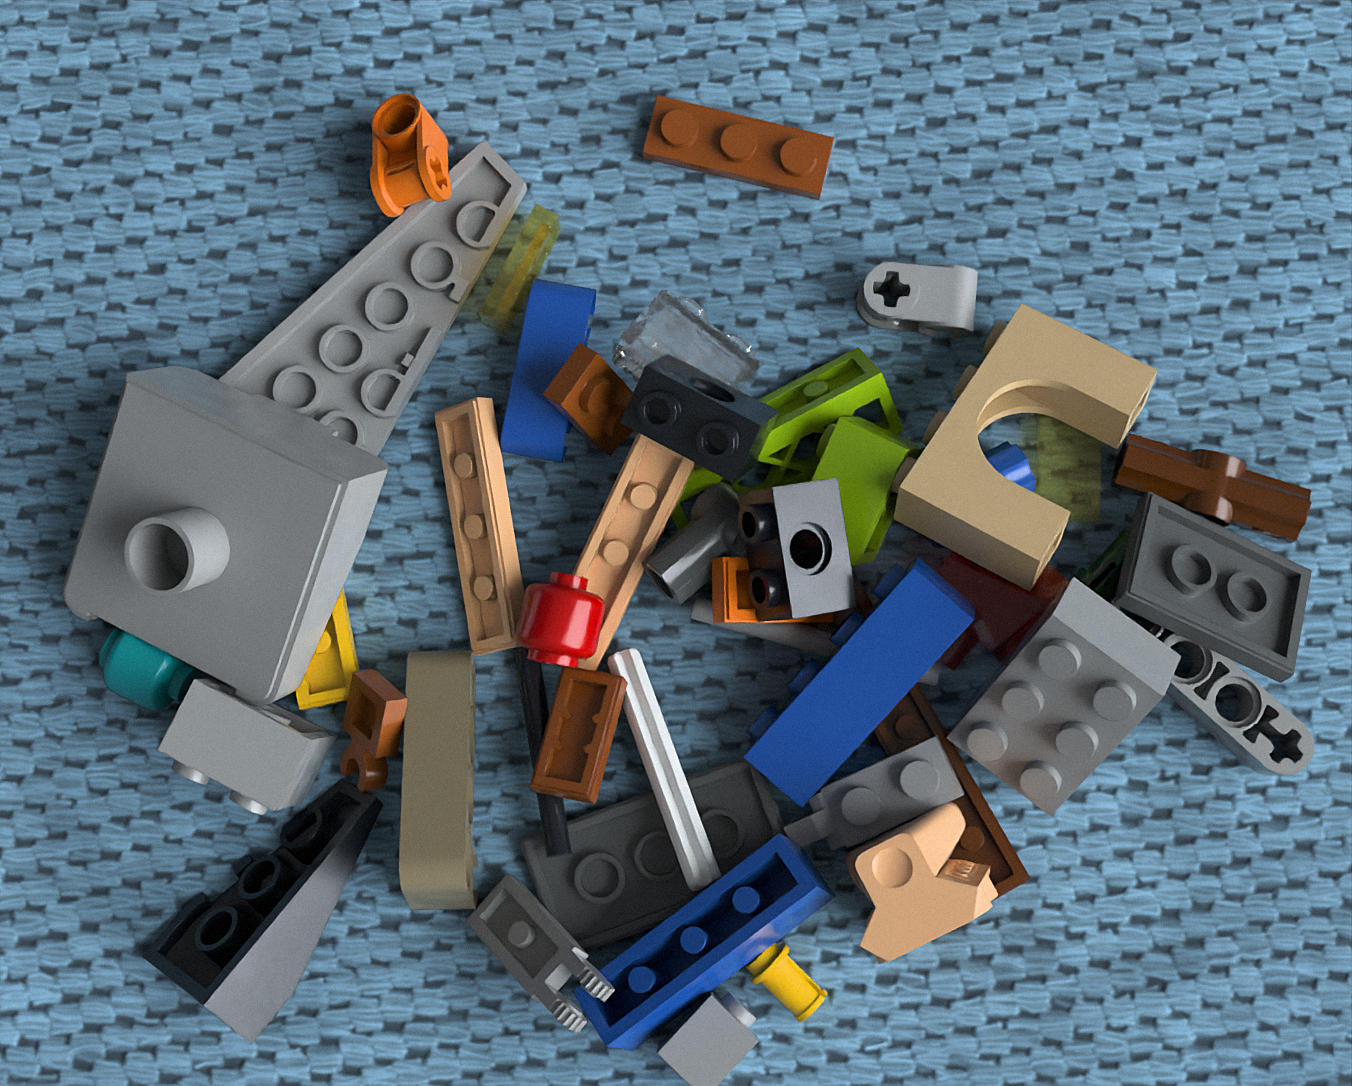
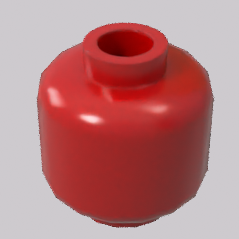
[516,572,605,669]

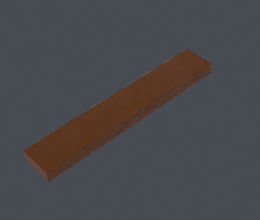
[810,569,1031,902]

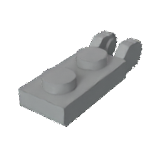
[466,873,615,1034]

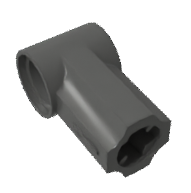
[642,482,747,605]

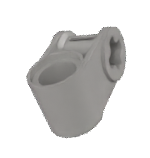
[856,262,978,338]

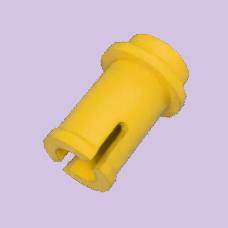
[745,943,828,1022]

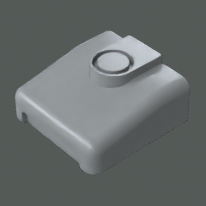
[63,366,389,707]

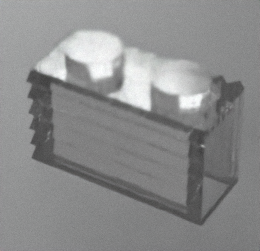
[612,288,763,393]

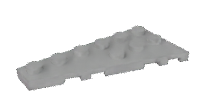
[218,140,527,457]

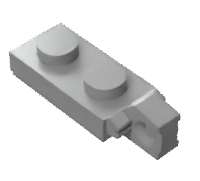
[783,735,964,851]

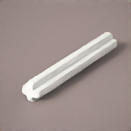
[607,648,721,891]

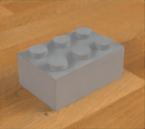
[947,577,1181,816]

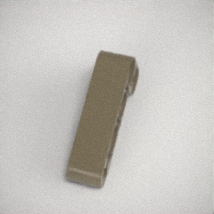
[399,650,478,910]

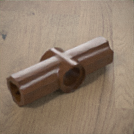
[1110,433,1312,543]

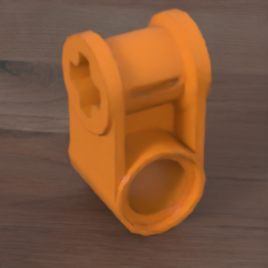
[369,93,451,218]

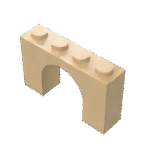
[891,303,1158,592]

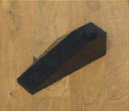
[142,778,384,1045]

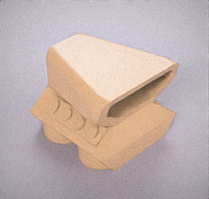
[845,802,998,964]

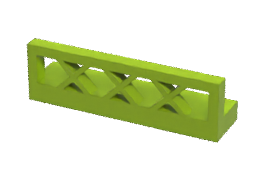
[671,347,904,531]

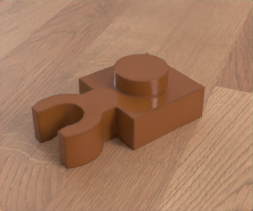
[340,669,408,792]

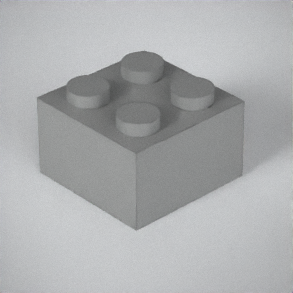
[157,679,338,815]

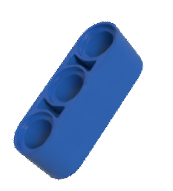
[500,278,597,463]

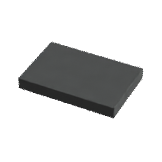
[1114,491,1312,683]

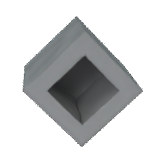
[657,991,759,1086]

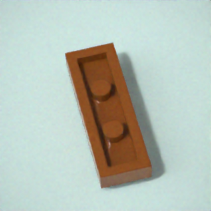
[642,95,835,200]

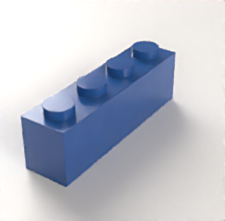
[743,556,976,808]
[572,833,836,1051]

